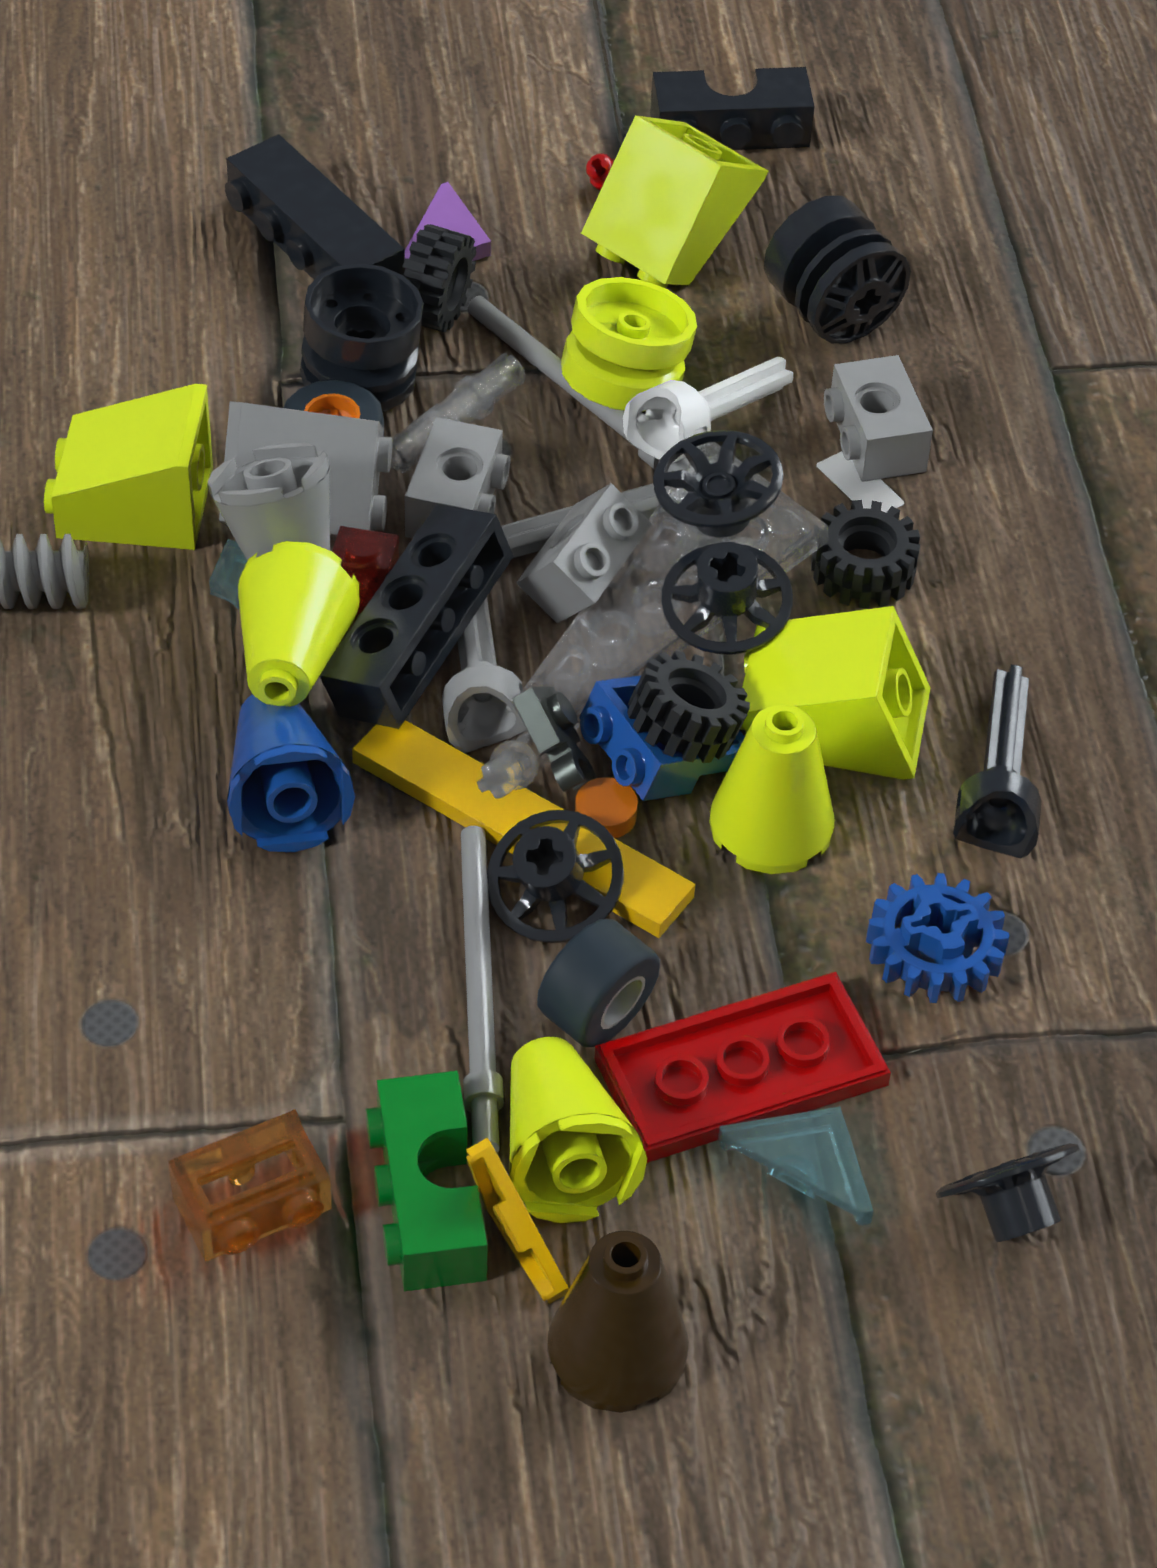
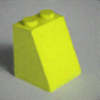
[581,115,769,288]
[44,384,213,550]
[740,606,931,779]

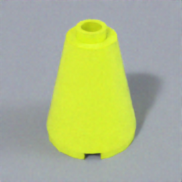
[238,541,360,707]
[709,705,835,874]
[509,1037,647,1223]

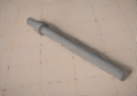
[467,296,696,475]
[461,826,504,1153]

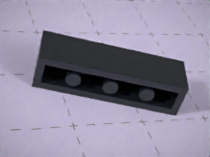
[225,134,405,280]

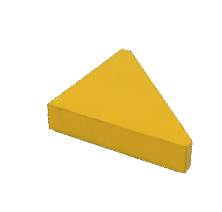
[466,1137,569,1304]

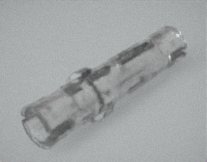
[391,353,526,473]

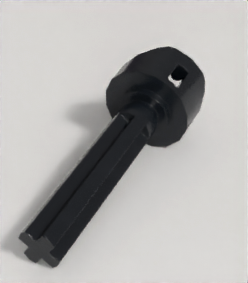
[953,664,1042,859]

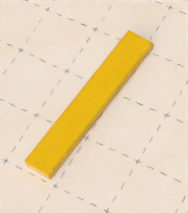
[352,720,696,938]

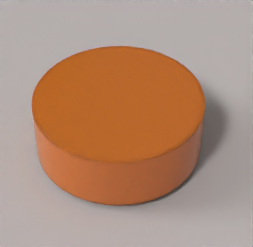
[575,777,638,838]

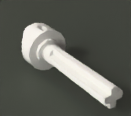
[623,357,794,462]

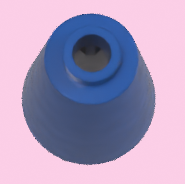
[227,694,355,852]

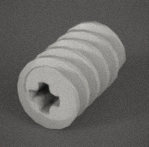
[0,534,89,609]

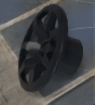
[653,430,784,538]
[661,542,793,655]
[487,810,624,943]
[936,1143,1080,1243]

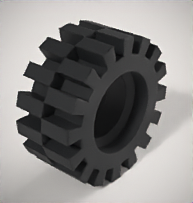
[403,224,476,332]
[811,500,921,609]
[627,651,750,763]

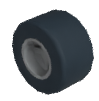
[537,919,660,1048]

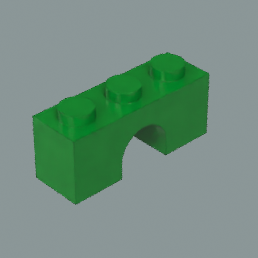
[365,1070,488,1292]

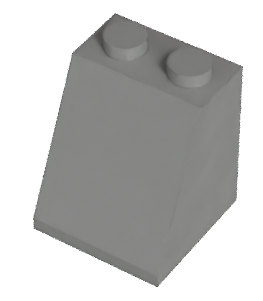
[219,401,392,544]

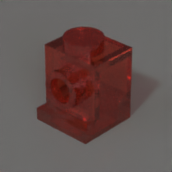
[332,526,399,621]

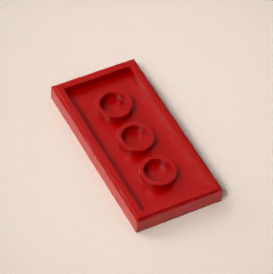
[594,971,891,1163]

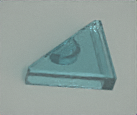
[718,1106,873,1225]

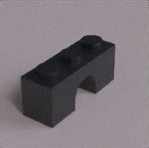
[650,67,815,150]

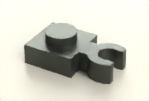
[512,686,597,792]

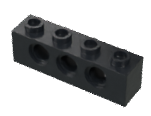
[319,504,514,729]

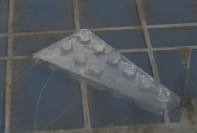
[523,442,829,730]

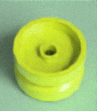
[561,277,697,412]

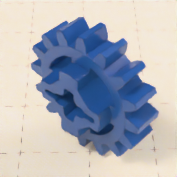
[866,873,1009,1003]

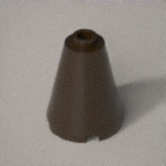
[547,1231,689,1413]

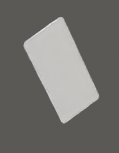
[816,451,904,513]

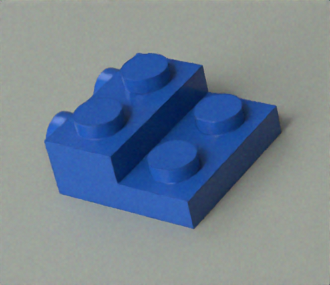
[579,675,745,801]

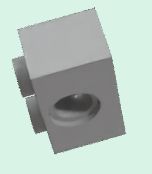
[824,355,933,482]
[405,417,510,538]
[516,483,652,623]

